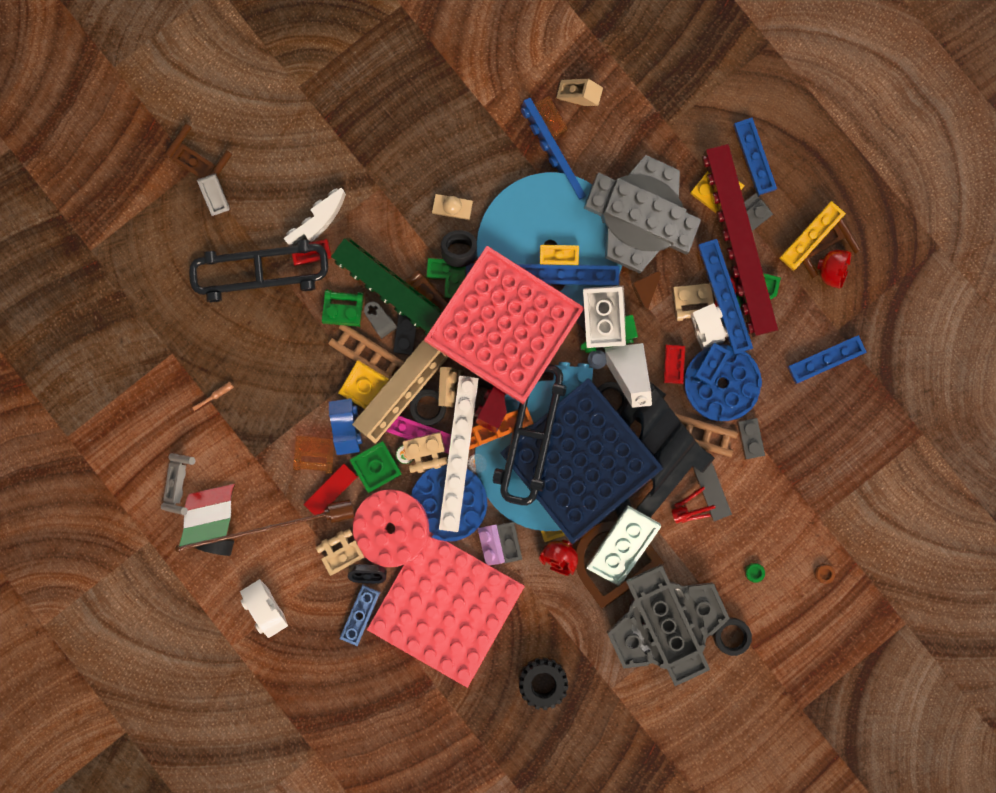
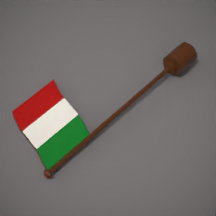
[175,484,354,553]

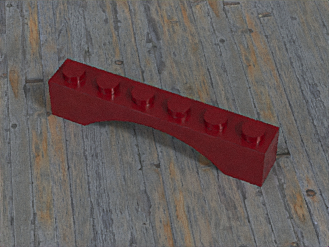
[475,386,507,433]

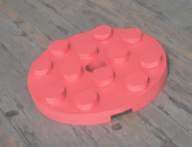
[353,490,429,567]

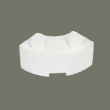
[690,303,727,350]
[240,579,288,638]

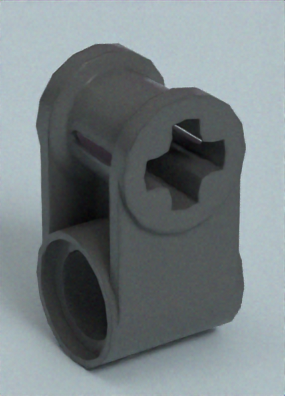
[364,302,397,339]

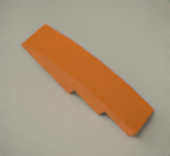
[469,407,534,450]

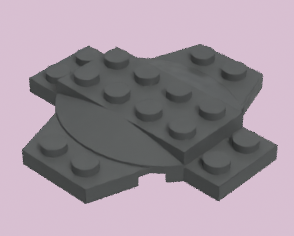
[584,155,701,273]
[607,564,730,686]

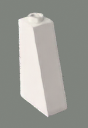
[605,343,652,408]

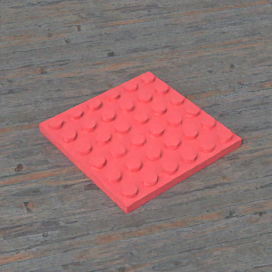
[424,246,584,404]
[367,532,525,688]

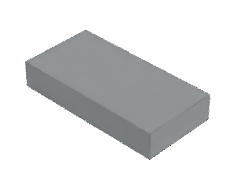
[197,173,230,216]

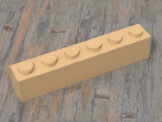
[352,340,448,444]

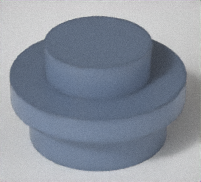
[587,350,607,369]

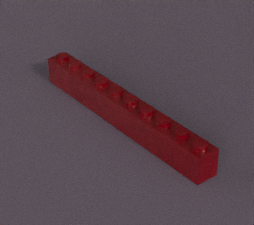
[702,144,778,337]

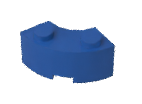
[329,398,363,455]

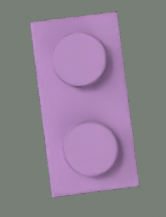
[478,524,505,566]

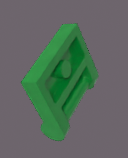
[322,289,364,327]

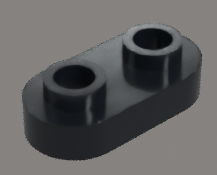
[348,564,387,584]

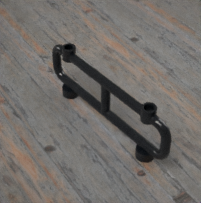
[189,240,329,302]
[493,364,567,506]

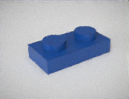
[694,343,731,386]

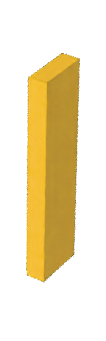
[779,201,846,271]

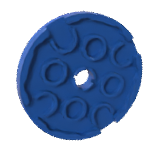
[684,344,762,421]
[411,465,487,541]

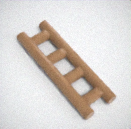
[328,325,404,379]
[675,414,738,457]

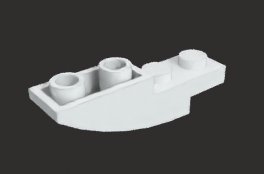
[284,188,346,246]

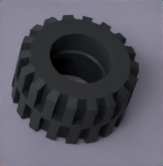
[519,657,568,710]

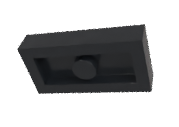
[393,315,417,355]

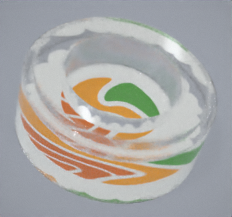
[468,454,488,473]

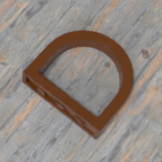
[576,521,664,610]

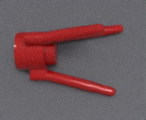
[671,487,716,524]

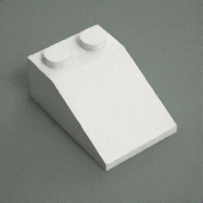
[583,285,626,348]

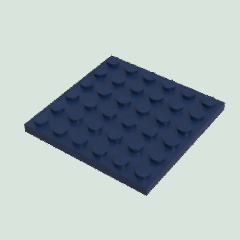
[500,378,664,544]

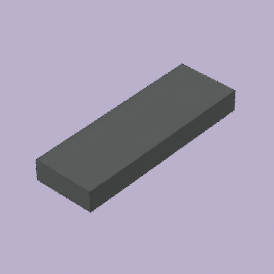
[693,463,732,521]

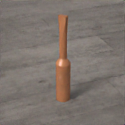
[192,381,234,411]

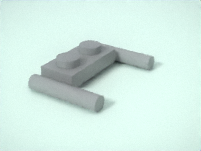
[161,453,196,515]

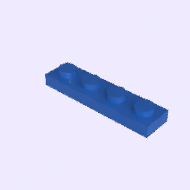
[733,117,777,196]
[788,335,867,384]

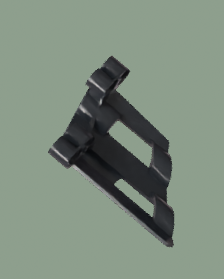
[615,381,715,518]

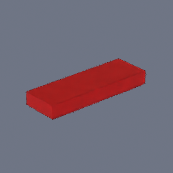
[303,463,358,515]

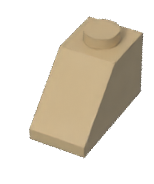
[556,79,603,106]

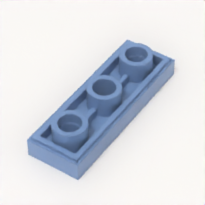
[340,585,380,646]

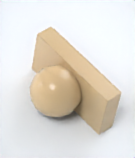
[432,194,473,220]

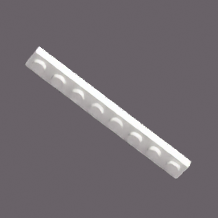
[439,376,479,532]

